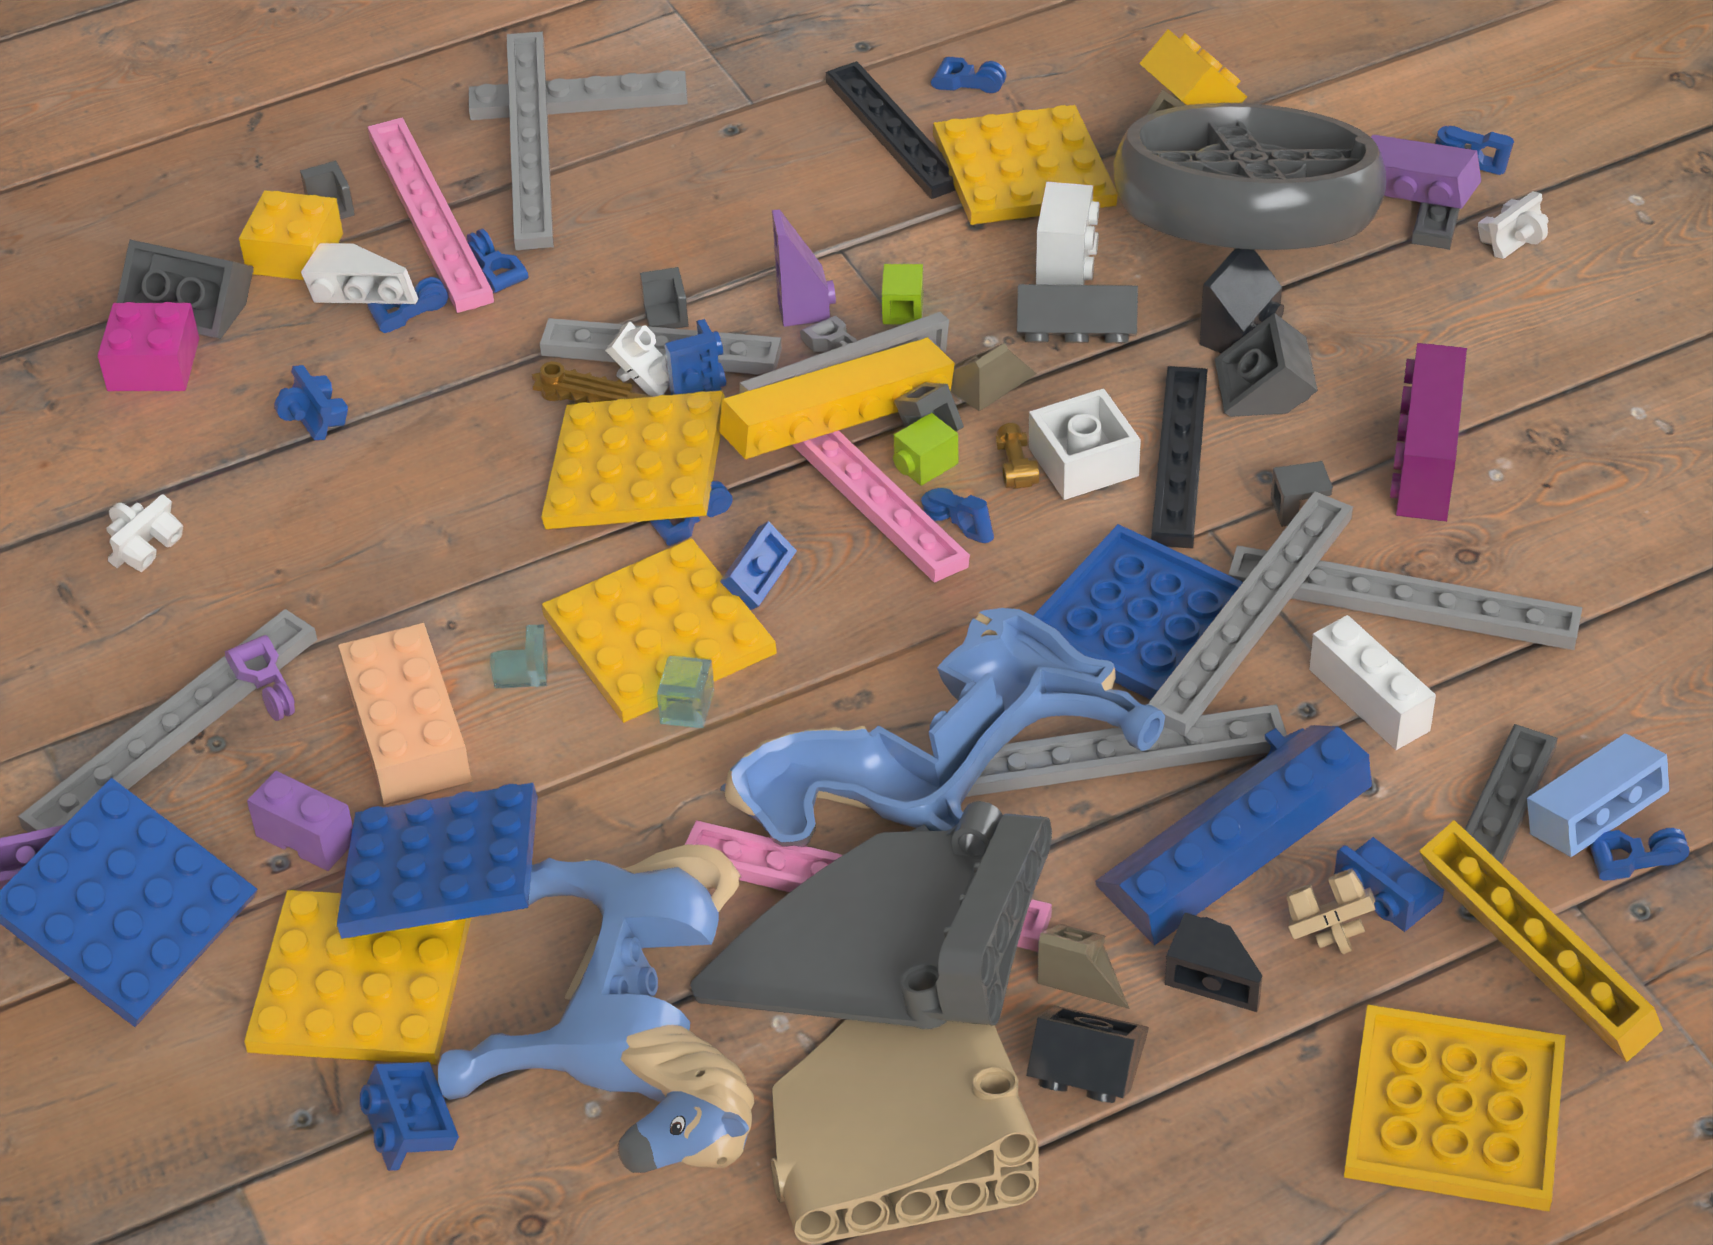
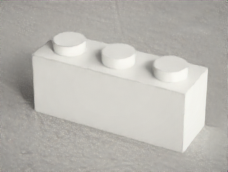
[1309,615,1436,750]

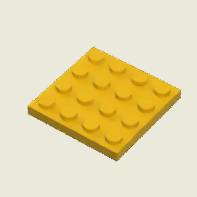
[933,105,1118,225]
[541,390,725,529]
[542,538,777,723]
[244,890,472,1065]
[1344,1005,1566,1212]

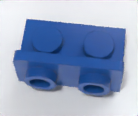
[665,319,726,395]
[1334,837,1444,932]
[360,1062,459,1171]

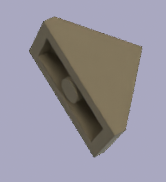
[951,343,1037,411]
[1038,924,1130,1009]

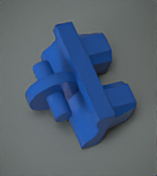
[274,365,348,441]

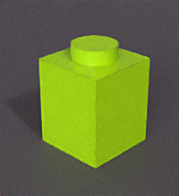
[882,264,924,325]
[893,412,959,486]

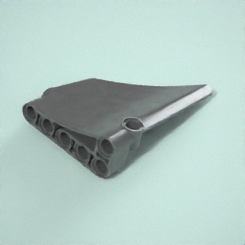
[690,801,1052,1029]

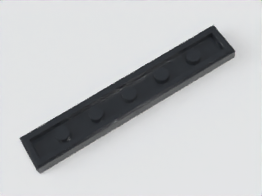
[826,61,956,199]
[1151,366,1208,548]

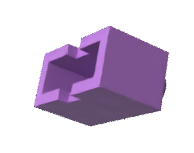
[247,771,353,871]

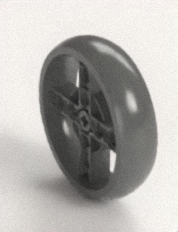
[1113,103,1386,250]

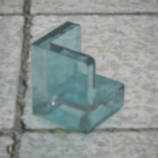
[490,624,548,689]
[657,656,714,729]

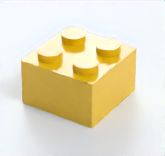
[1139,29,1248,105]
[239,190,343,280]

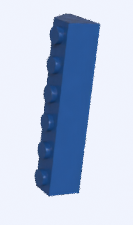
[1095,725,1372,946]

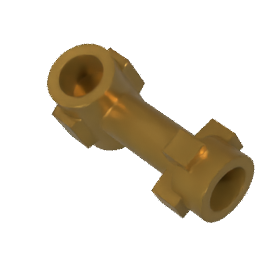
[995,423,1039,489]

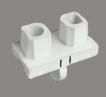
[1478,191,1549,259]
[605,321,670,397]
[106,494,183,572]

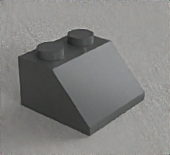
[1215,313,1318,417]

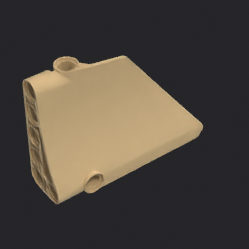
[771,1019,1039,1244]

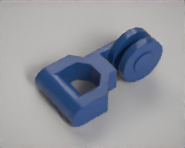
[931,57,1007,93]
[1435,126,1514,175]
[467,229,529,293]
[367,277,448,333]
[650,481,733,546]
[921,488,994,543]
[1590,828,1690,881]

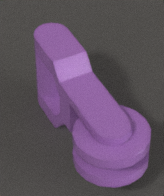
[225,635,295,721]

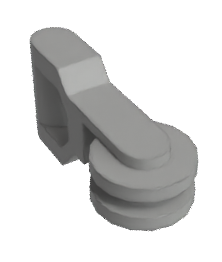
[800,316,857,352]

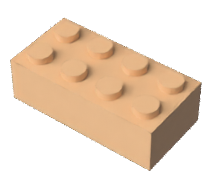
[338,623,472,805]

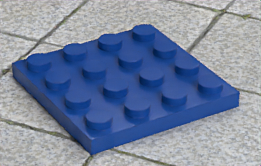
[1033,524,1243,700]
[0,777,258,1027]
[337,782,538,939]

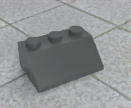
[116,239,254,339]
[1017,284,1138,344]

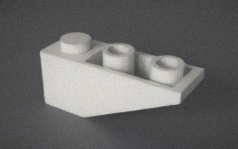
[301,243,418,304]

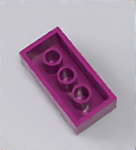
[1390,343,1467,522]

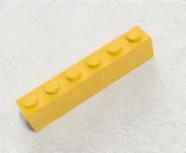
[719,337,955,459]
[1419,820,1663,1063]

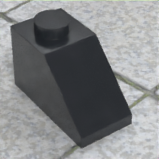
[1165,913,1263,1012]

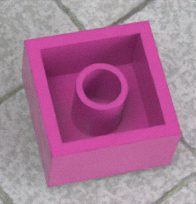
[97,302,200,391]

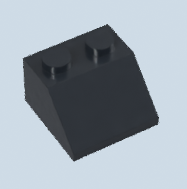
[1199,248,1284,353]
[1026,1005,1149,1103]

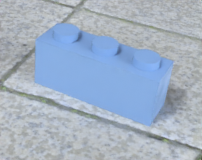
[1527,733,1669,857]

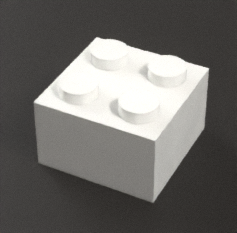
[1036,182,1100,285]
[1029,388,1141,500]

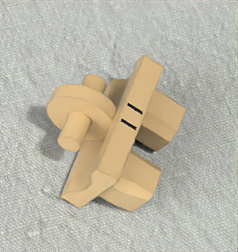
[1287,869,1375,954]

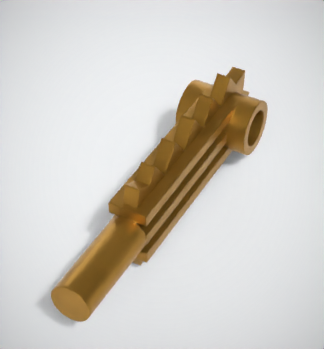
[532,361,654,404]

